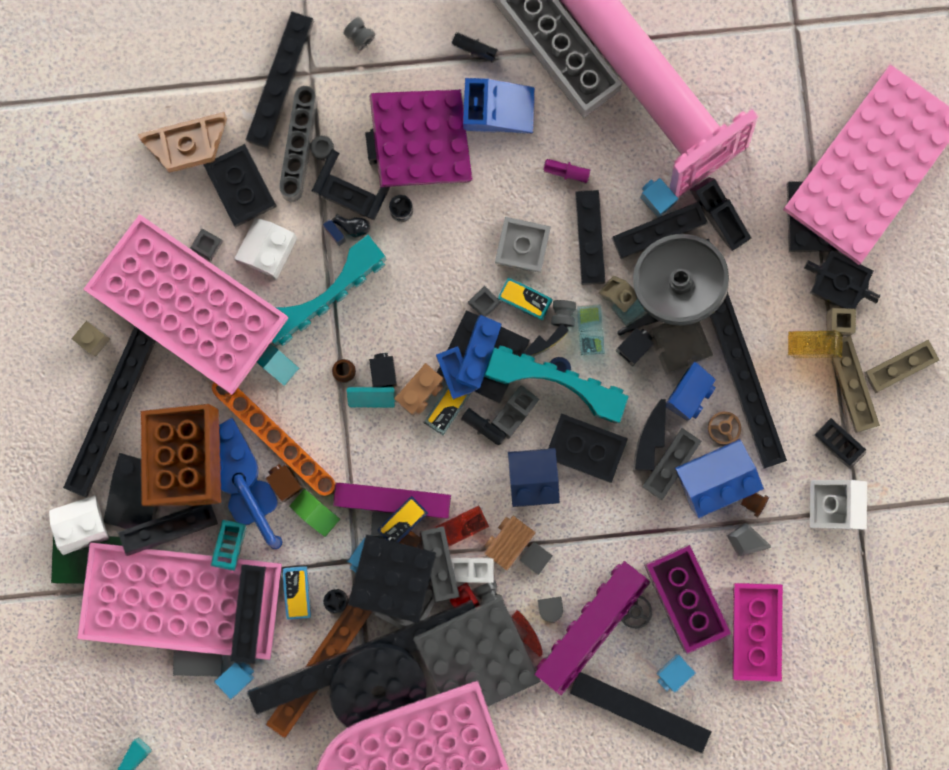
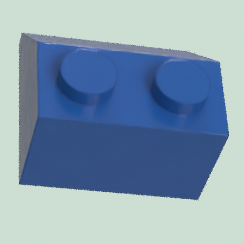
[666,362,716,421]

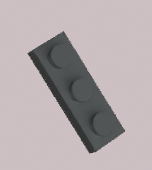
[642,428,702,500]
[419,526,459,602]

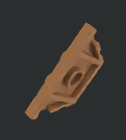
[138,112,227,173]

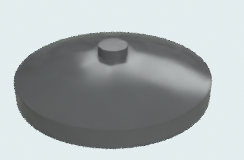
[633,234,729,325]

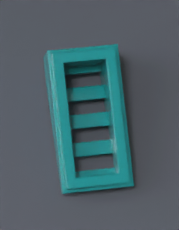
[211,520,247,571]
[117,737,152,770]

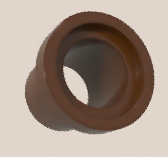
[332,359,356,383]
[740,493,770,518]

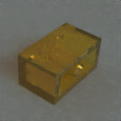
[788,330,843,358]

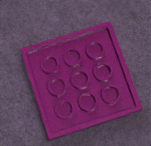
[369,89,473,187]

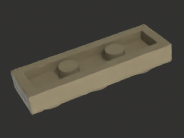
[864,339,939,393]

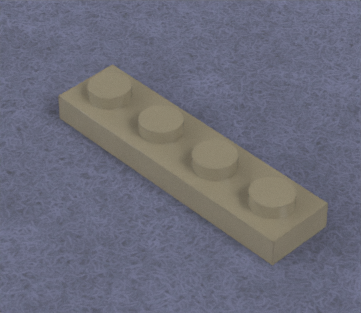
[826,336,880,433]

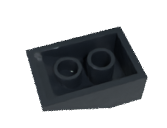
[104,453,158,529]

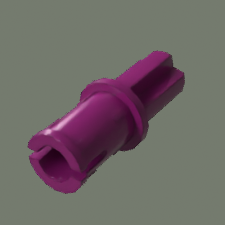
[543,159,591,184]

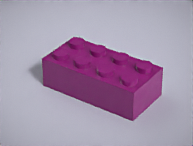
[644,545,731,654]

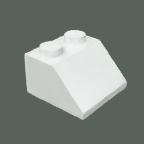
[235,218,297,280]
[810,480,867,529]
[49,495,109,555]

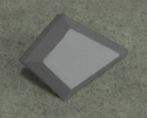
[727,523,771,556]

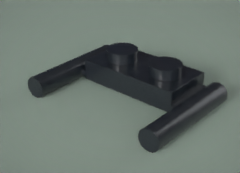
[311,149,390,220]

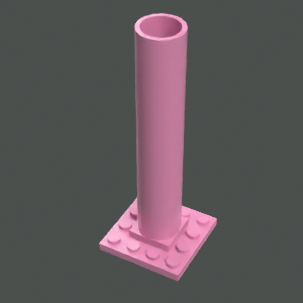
[560,0,758,197]

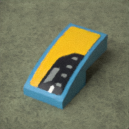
[283,566,311,620]

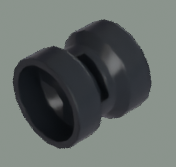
[389,195,413,222]

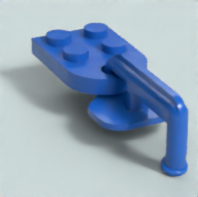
[219,418,283,549]

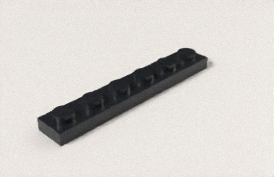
[245,11,314,149]

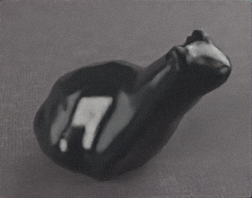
[332,214,370,238]

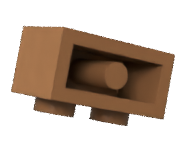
[394,363,444,416]

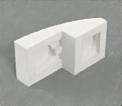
[451,558,493,583]

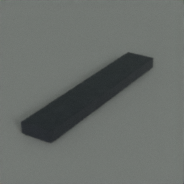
[570,672,712,754]

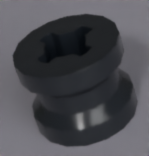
[323,589,349,613]

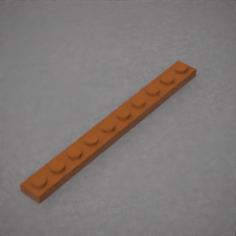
[265,531,421,738]

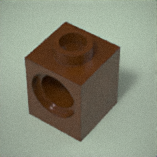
[266,464,303,502]

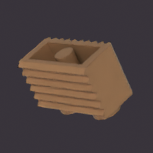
[483,515,536,571]

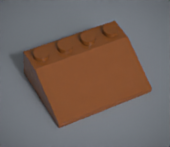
[141,404,221,506]

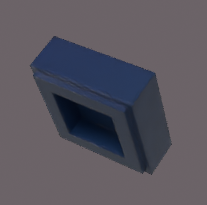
[323,220,346,246]

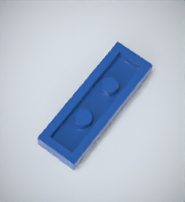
[456,315,502,390]

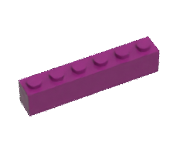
[535,561,651,696]

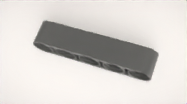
[279,86,318,202]

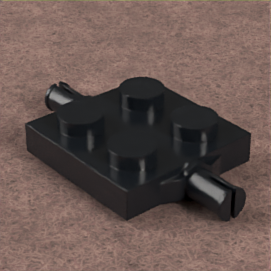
[804,250,881,309]

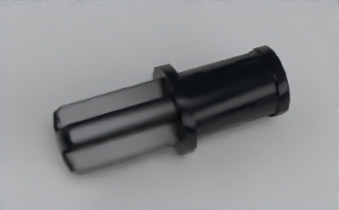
[452,32,498,63]
[461,408,506,445]

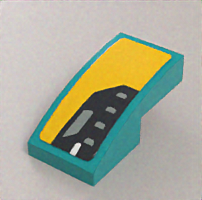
[498,278,553,321]

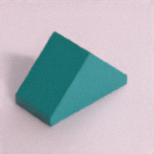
[257,343,300,386]

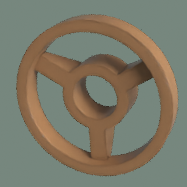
[708,411,741,445]

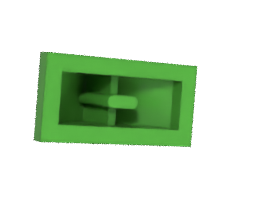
[289,488,340,537]

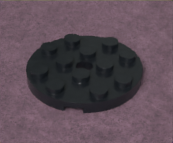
[329,643,427,728]

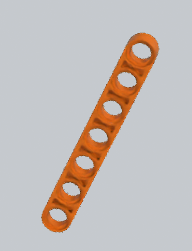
[212,382,336,496]

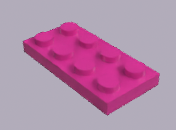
[732,583,783,681]

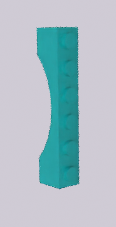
[272,235,387,347]
[484,346,629,424]

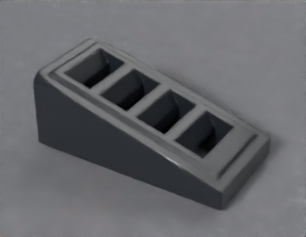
[815,418,866,469]

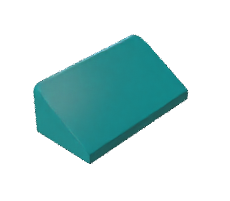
[347,387,395,408]

